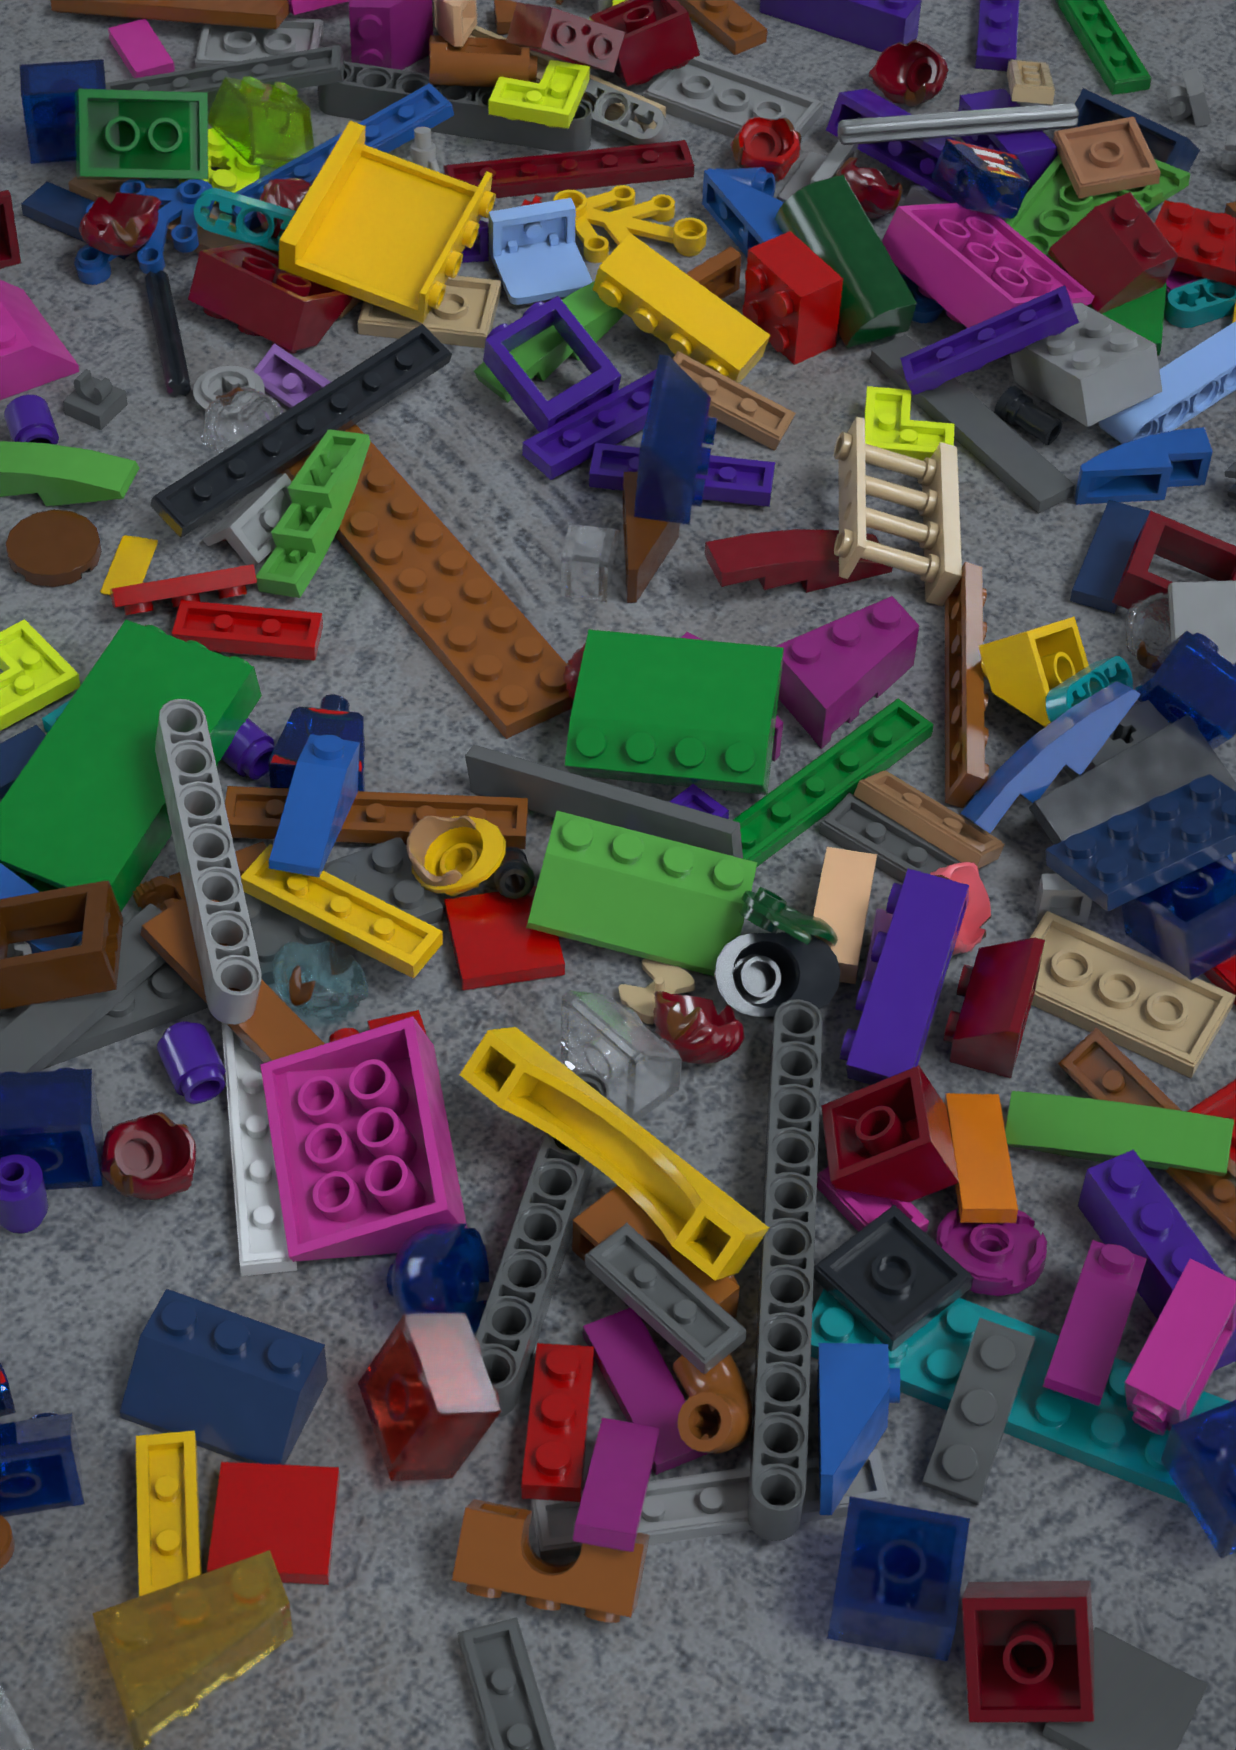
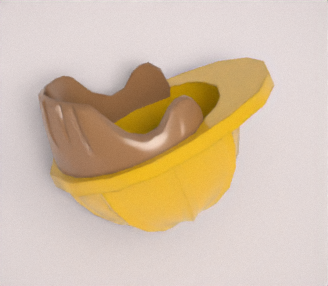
[406,815,506,897]

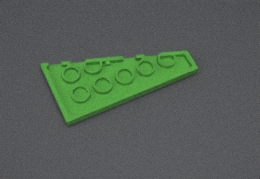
[1005,154,1191,263]

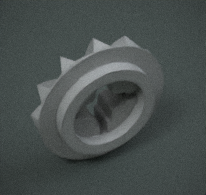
[193,366,265,422]

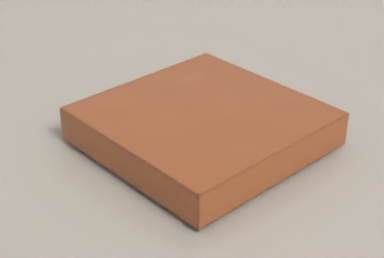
[1053,117,1161,199]

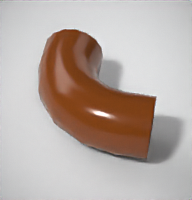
[672,1354,753,1454]

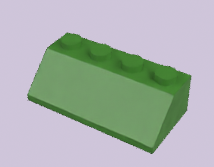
[526,811,758,976]

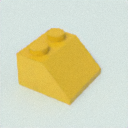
[978,616,1089,727]

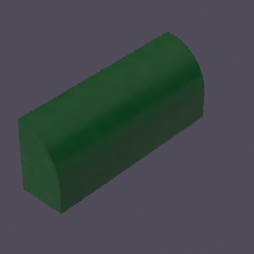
[775,175,917,348]

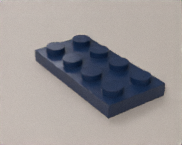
[1045,774,1236,911]

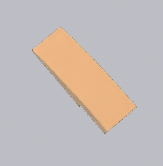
[434,0,477,47]
[813,847,877,984]

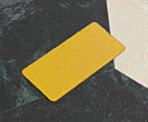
[101,535,158,595]

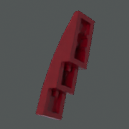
[705,529,893,593]

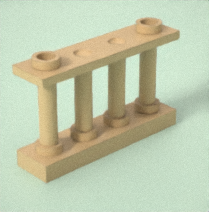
[834,416,962,607]

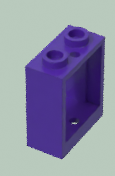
[483,295,622,433]

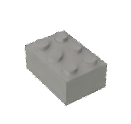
[1010,302,1162,427]

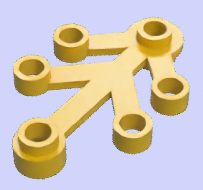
[553,185,707,263]

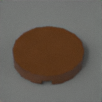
[6,510,102,587]

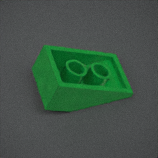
[75,89,208,180]

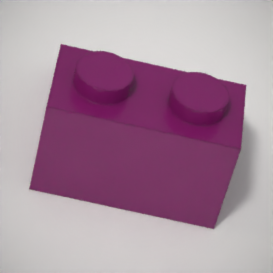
[349,0,433,70]

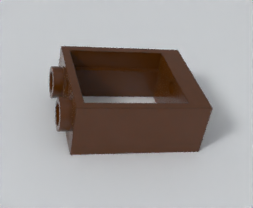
[0,880,123,1010]

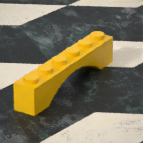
[459,1027,769,1281]

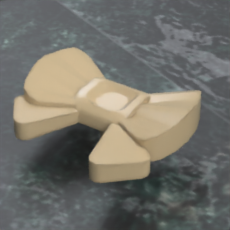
[618,959,695,1024]

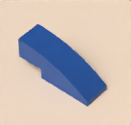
[1074,427,1213,505]

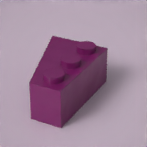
[774,596,919,749]

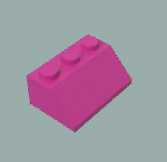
[0,279,79,400]

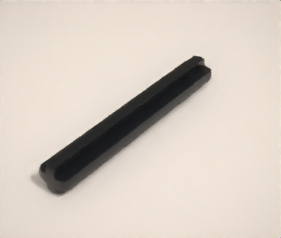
[145,270,191,397]

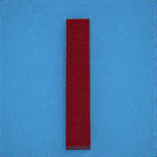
[443,140,695,198]

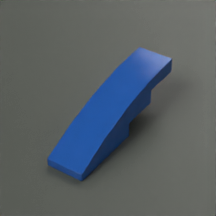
[961,681,1141,834]

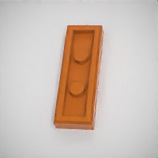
[944,1093,1018,1223]

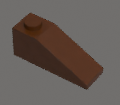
[622,472,689,603]

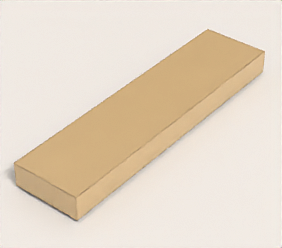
[1007,60,1055,105]

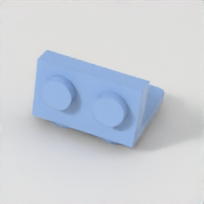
[489,198,592,305]

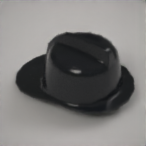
[714,932,841,1017]

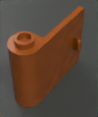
[429,35,537,88]

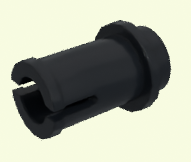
[494,847,535,899]

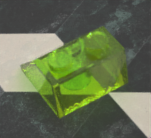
[208,76,314,168]

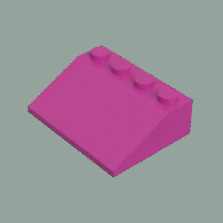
[882,202,1095,328]
[260,1017,469,1262]

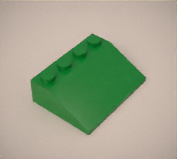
[564,629,784,795]

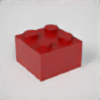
[742,231,843,365]

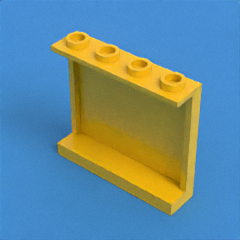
[279,121,496,323]

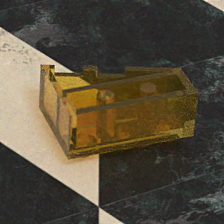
[92,1550,293,1750]

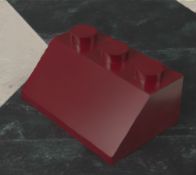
[188,243,352,353]

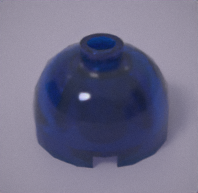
[387,1223,489,1337]

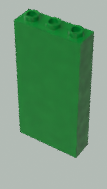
[0,619,262,912]

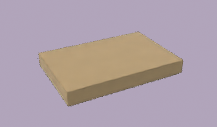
[358,276,501,348]

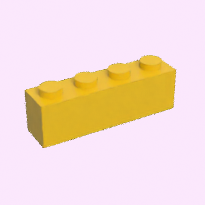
[593,233,770,383]

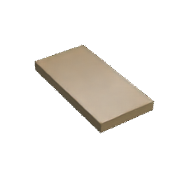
[1030,911,1236,1078]

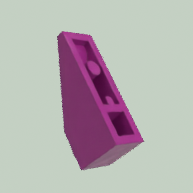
[1043,1240,1147,1406]

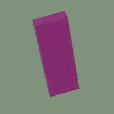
[583,1308,708,1475]
[573,1417,660,1552]

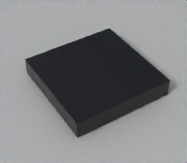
[813,1205,974,1352]

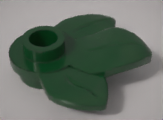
[740,887,838,946]

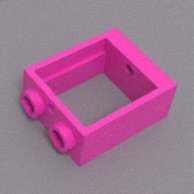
[1125,1258,1236,1436]

